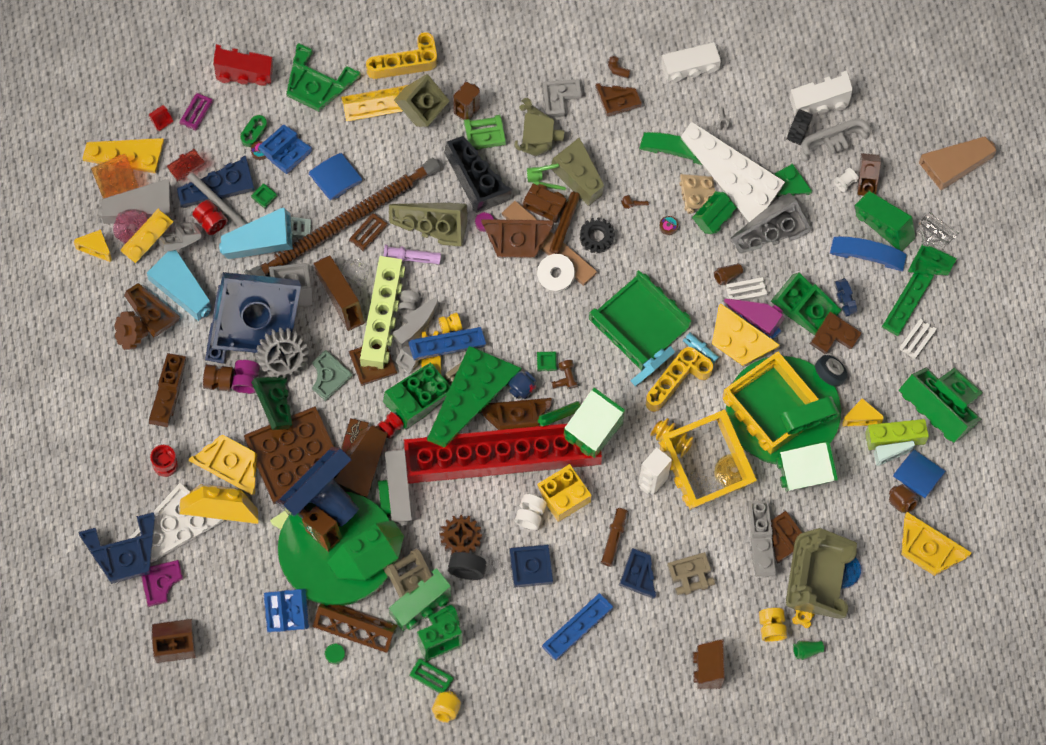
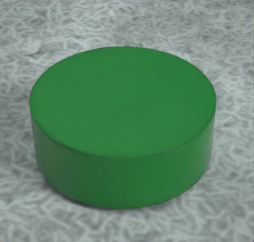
[325,644,345,665]

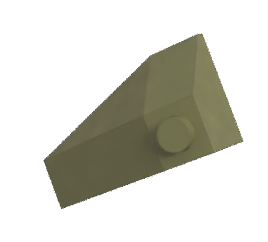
[389,202,468,246]

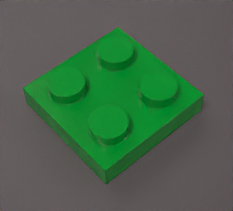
[934,367,983,410]

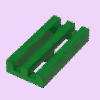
[409,658,454,693]

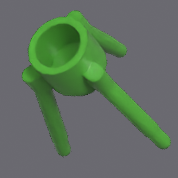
[527,164,566,190]

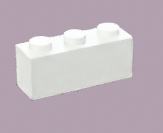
[661,42,721,82]
[638,447,672,496]

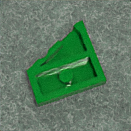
[773,163,812,197]
[908,243,957,276]

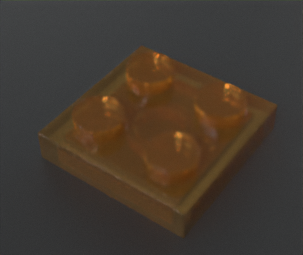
[91,154,140,199]

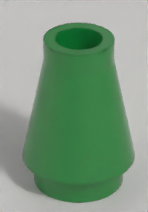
[793,641,824,660]

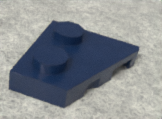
[618,548,656,599]

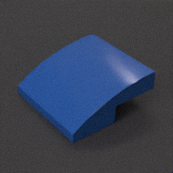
[258,124,312,174]
[308,153,363,201]
[893,449,946,498]
[264,589,309,632]

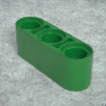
[780,396,839,435]

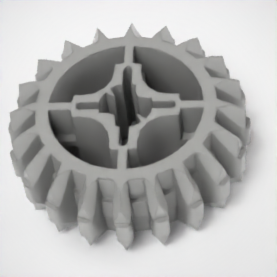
[256,328,309,378]

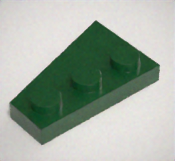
[251,376,292,430]

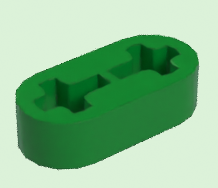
[240,115,267,147]
[378,480,391,516]

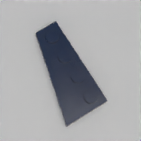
[177,155,255,208]

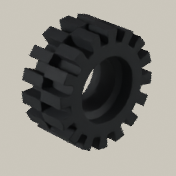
[786,109,813,145]
[580,217,614,254]

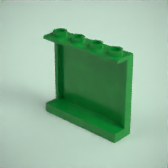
[589,270,692,371]

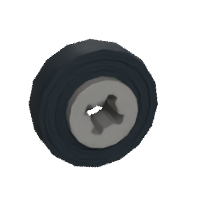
[815,355,848,387]

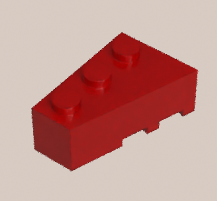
[213,44,273,86]

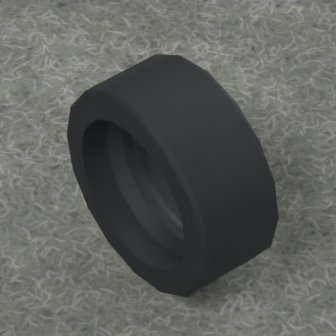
[447,552,487,580]

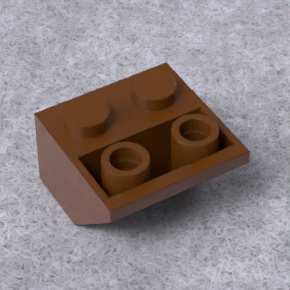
[152,619,196,663]

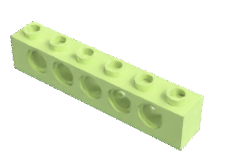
[360,256,405,369]

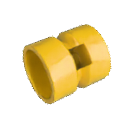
[759,608,787,642]

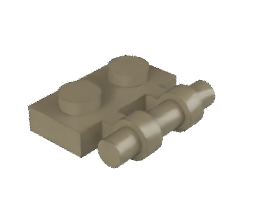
[667,552,715,596]

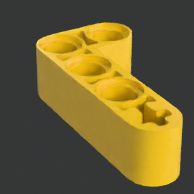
[366,32,437,79]
[645,347,713,412]

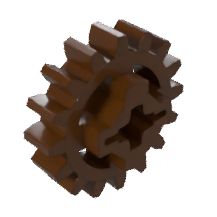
[439,515,482,554]

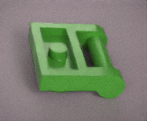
[464,115,506,150]

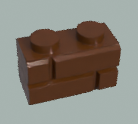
[453,82,480,120]
[523,183,567,223]

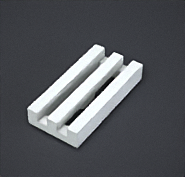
[726,277,767,301]
[899,319,936,359]

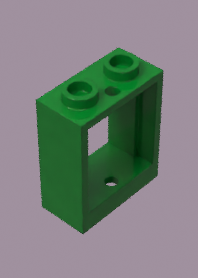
[417,615,462,662]

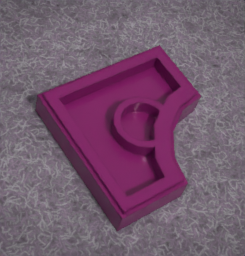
[141,560,183,607]

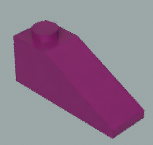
[724,298,785,337]

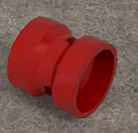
[377,412,404,439]

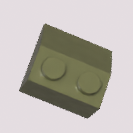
[394,74,450,127]

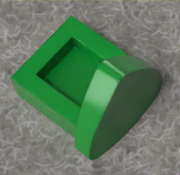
[428,604,460,626]

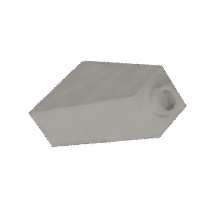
[98,179,171,224]
[385,450,412,526]

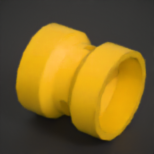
[438,312,462,334]

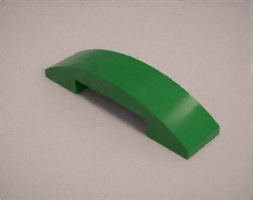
[639,132,702,165]

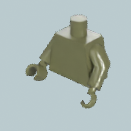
[514,98,564,156]

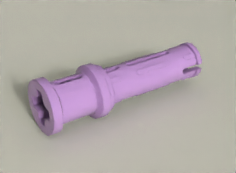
[384,244,441,265]

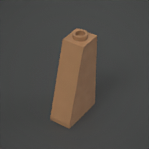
[919,136,996,190]

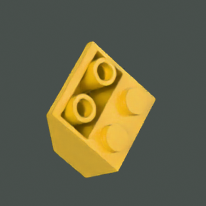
[537,464,592,522]

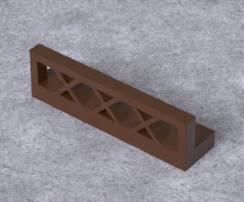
[313,604,398,653]

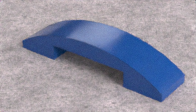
[830,236,907,271]

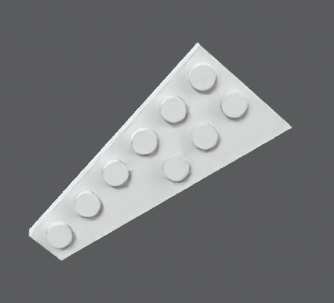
[681,122,785,222]

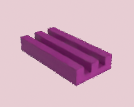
[179,92,213,131]

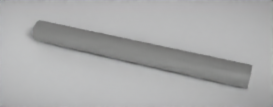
[187,172,247,227]

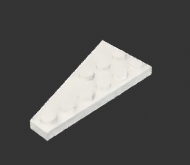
[100,483,224,584]

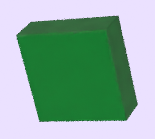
[251,183,278,209]
[537,352,556,371]

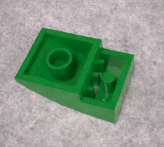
[771,272,841,335]

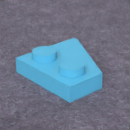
[630,346,675,386]

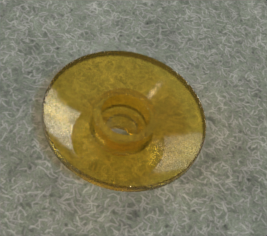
[714,454,753,490]

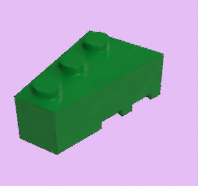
[854,191,915,251]

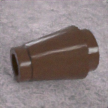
[714,263,743,285]

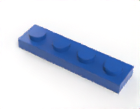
[408,327,486,360]
[542,593,613,661]

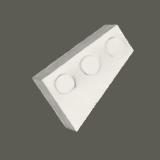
[789,71,852,116]

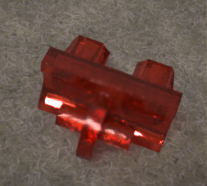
[167,148,205,182]

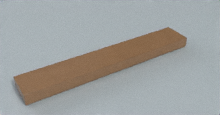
[502,201,597,286]

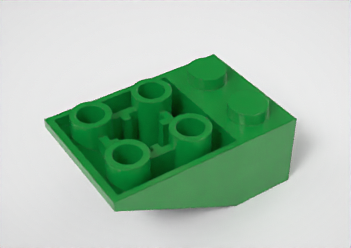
[383,362,451,430]

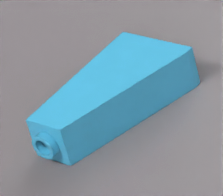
[219,208,293,259]
[147,250,211,321]

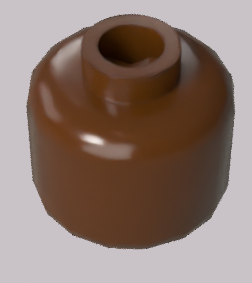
[889,484,918,513]

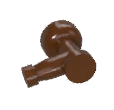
[551,360,578,389]

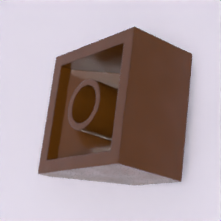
[692,640,724,689]

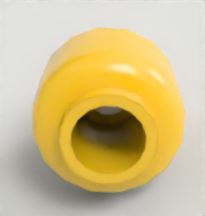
[432,691,461,722]

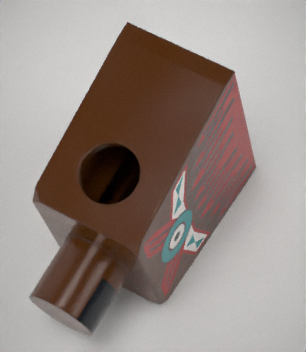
[298,507,343,552]

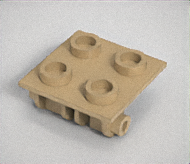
[679,174,715,214]

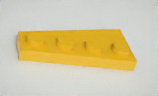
[82,138,164,174]

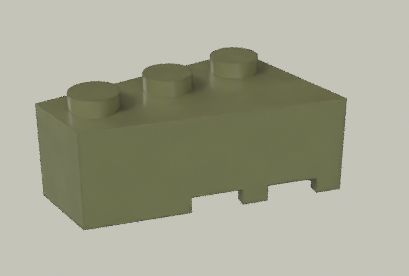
[551,137,604,206]

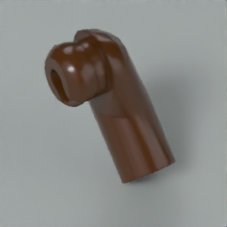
[608,56,631,78]

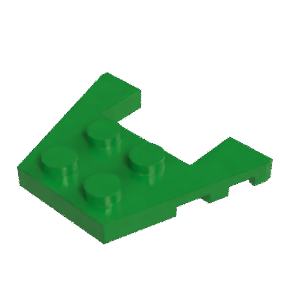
[286,43,361,112]

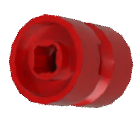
[192,200,228,235]
[150,444,178,477]

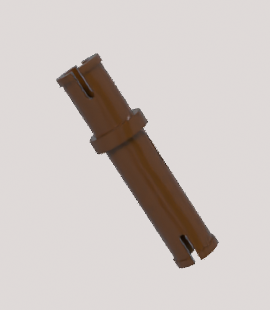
[600,508,628,567]

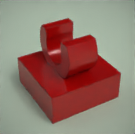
[148,105,173,131]

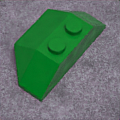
[327,520,404,581]

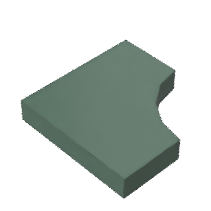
[312,350,353,402]

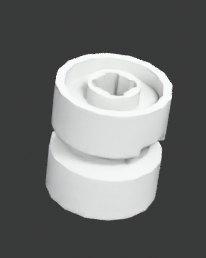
[514,494,547,530]

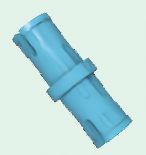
[683,332,719,364]

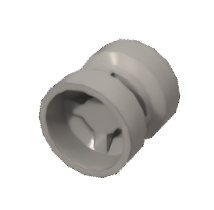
[398,290,419,314]

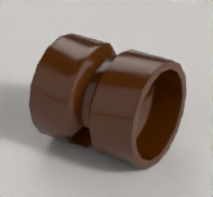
[203,364,234,392]

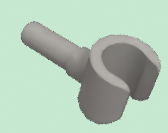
[717,107,729,130]

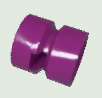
[231,360,260,394]

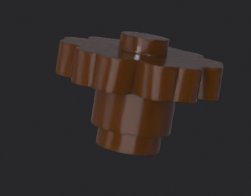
[114,311,149,350]

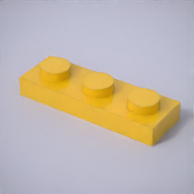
[120,208,173,263]

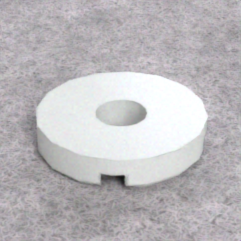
[537,254,575,292]

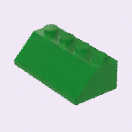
[898,367,982,443]

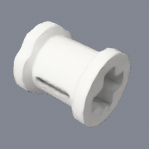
[834,168,859,192]

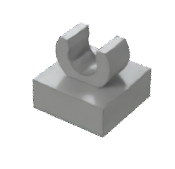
[396,346,419,373]

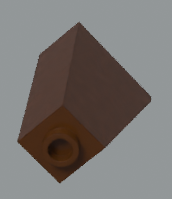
[313,255,365,331]
[334,425,387,498]

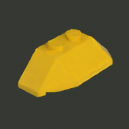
[179,484,259,524]

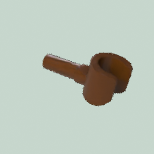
[621,195,649,209]

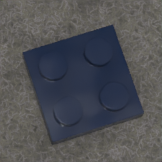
[509,544,553,588]

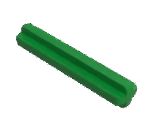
[537,401,581,427]

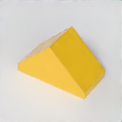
[74,230,112,262]
[842,398,883,427]

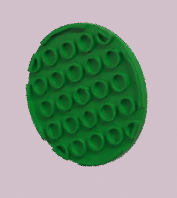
[726,356,841,465]
[278,492,395,606]

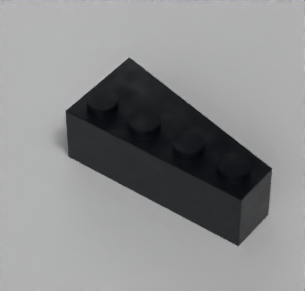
[444,136,512,213]

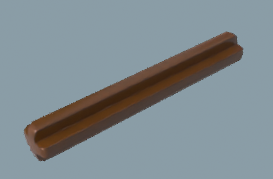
[549,191,580,254]

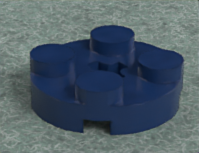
[834,278,857,317]

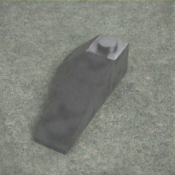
[731,193,812,254]

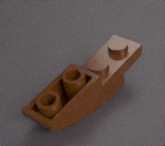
[149,353,186,427]

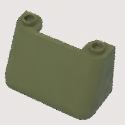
[786,528,857,619]

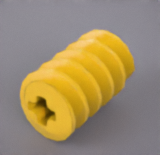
[650,418,694,458]

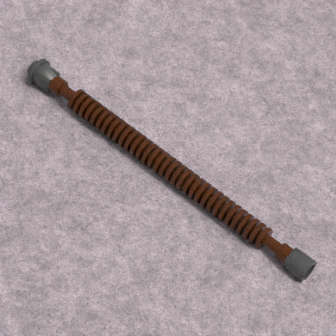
[244,157,441,277]

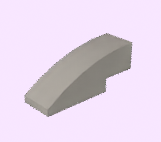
[393,297,438,349]

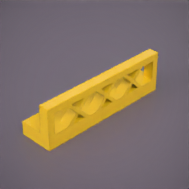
[341,85,407,121]

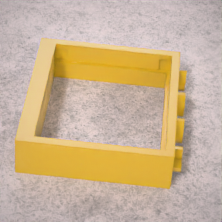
[722,352,819,454]
[658,409,757,510]

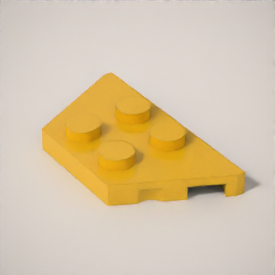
[712,303,780,367]
[188,435,257,496]
[901,512,971,576]

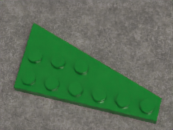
[427,346,522,448]

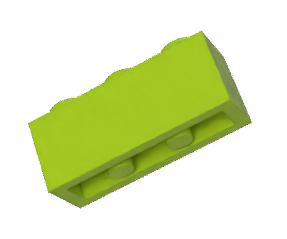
[865,419,929,450]

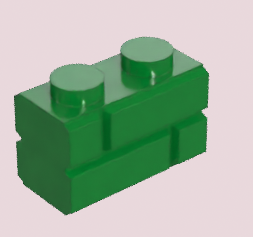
[692,191,736,234]

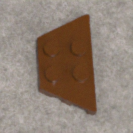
[481,219,554,259]
[480,398,552,430]

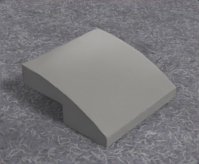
[157,222,201,252]

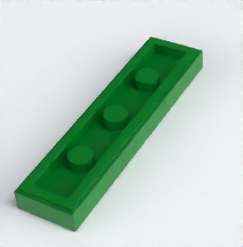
[882,273,934,336]

